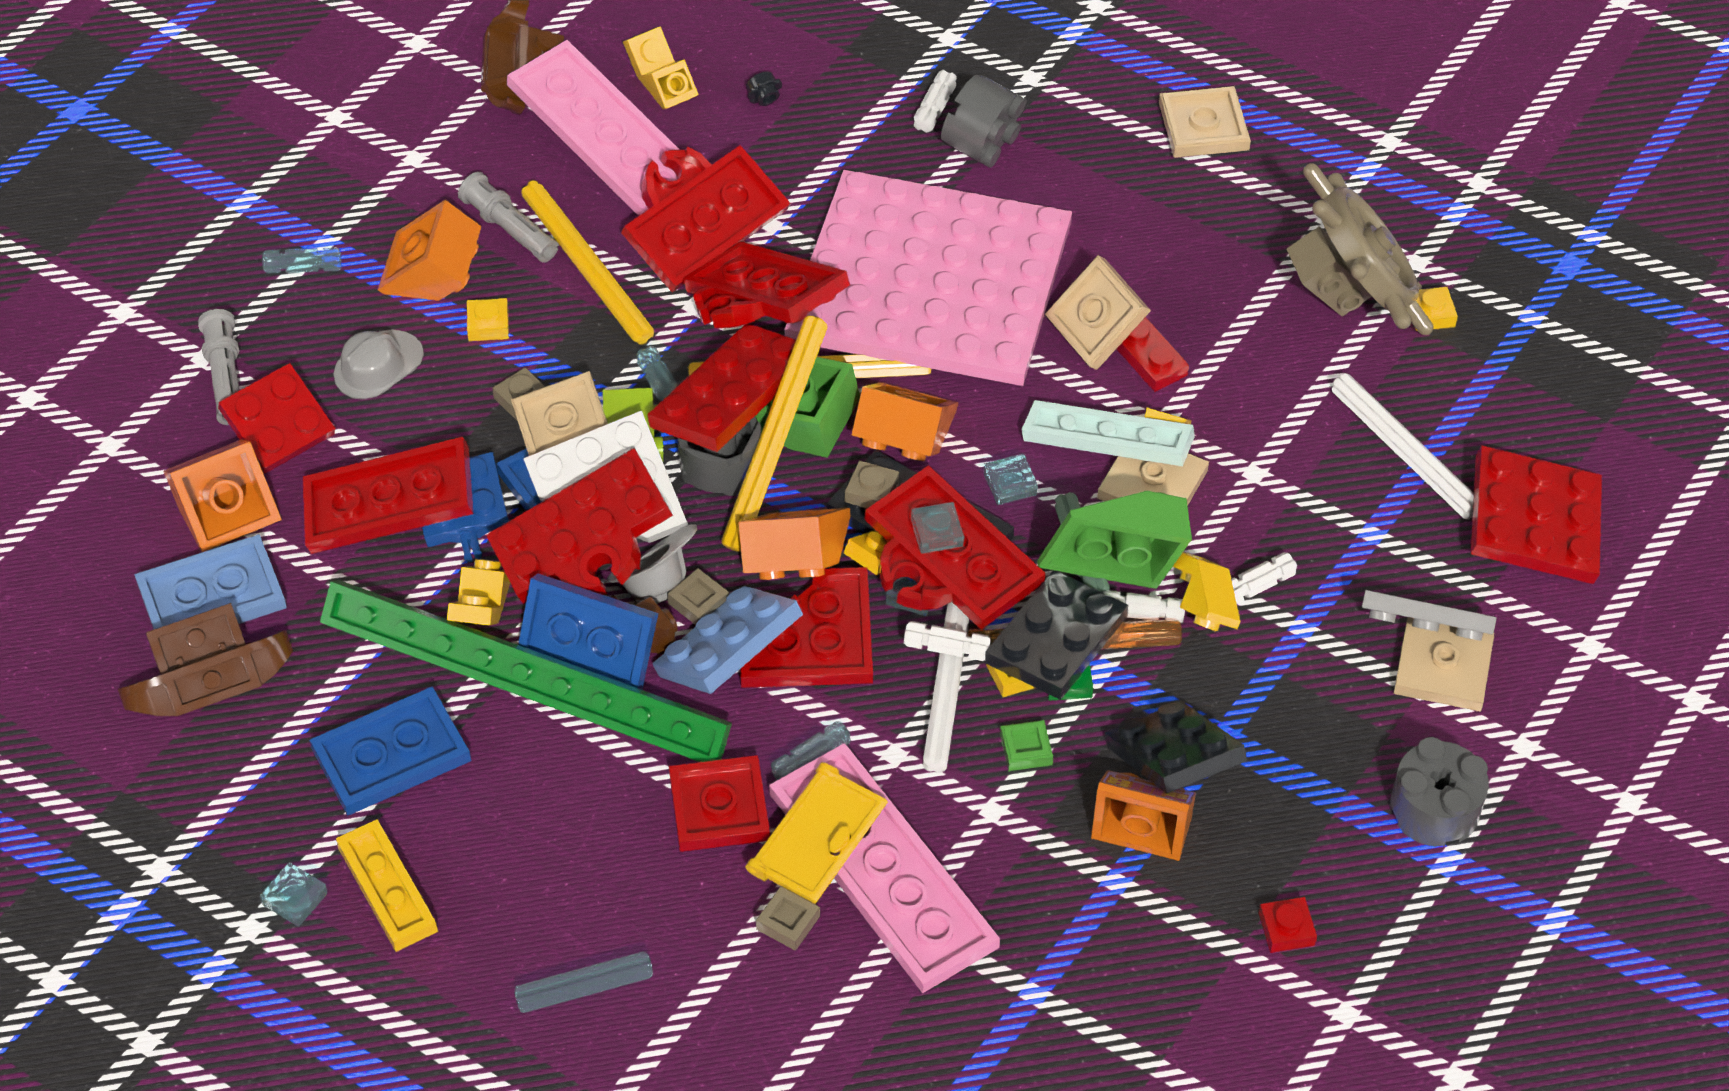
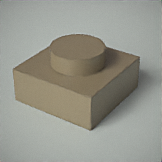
[493,368,545,421]
[845,460,899,508]
[668,568,729,625]
[756,886,820,951]

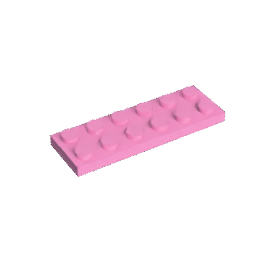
[507,40,680,216]
[769,743,1000,993]

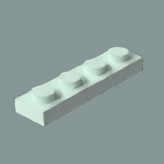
[1022,400,1195,467]

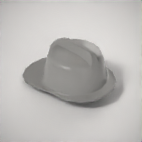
[333,329,424,399]
[607,524,697,604]

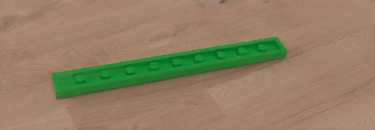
[320,580,732,762]

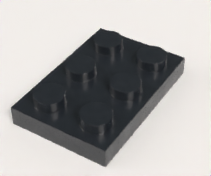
[985,570,1129,700]
[1104,701,1247,793]

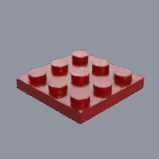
[1471,445,1602,584]

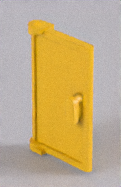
[745,762,888,904]

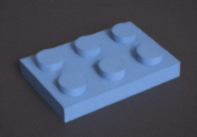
[134,534,287,629]
[652,586,803,694]

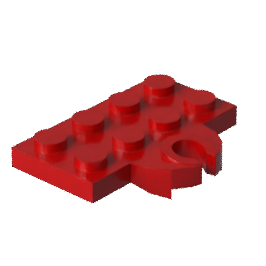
[621,145,791,293]
[683,241,850,329]
[486,448,673,604]
[865,465,1046,630]

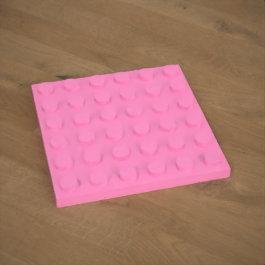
[785,170,1072,386]

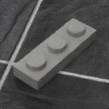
[1362,590,1497,641]

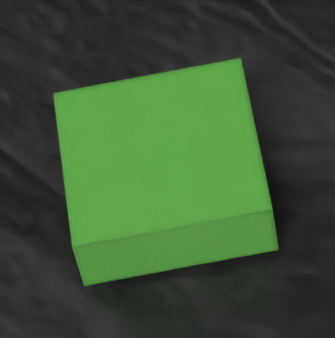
[1000,720,1053,771]

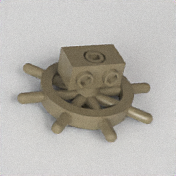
[1286,163,1434,335]

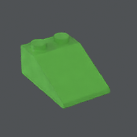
[755,357,860,458]
[1037,491,1192,589]

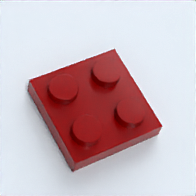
[218,363,336,474]
[669,755,770,852]

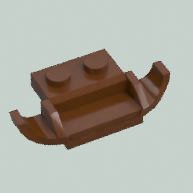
[481,0,564,115]
[118,603,293,716]

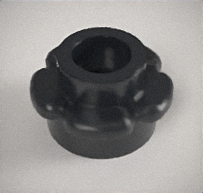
[746,71,782,106]

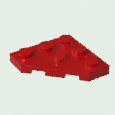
[741,567,873,688]

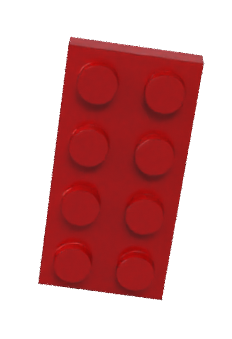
[647,324,796,452]
[303,437,473,554]

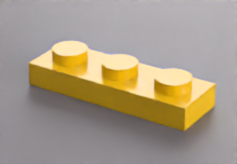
[336,819,438,952]

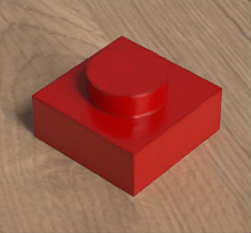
[1258,897,1317,953]

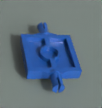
[422,452,509,562]

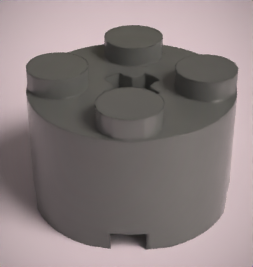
[941,74,1027,168]
[677,417,761,496]
[1390,737,1489,847]

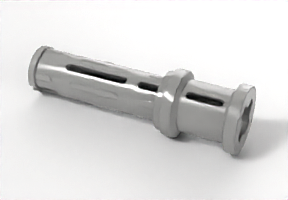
[458,172,559,263]
[198,309,239,425]

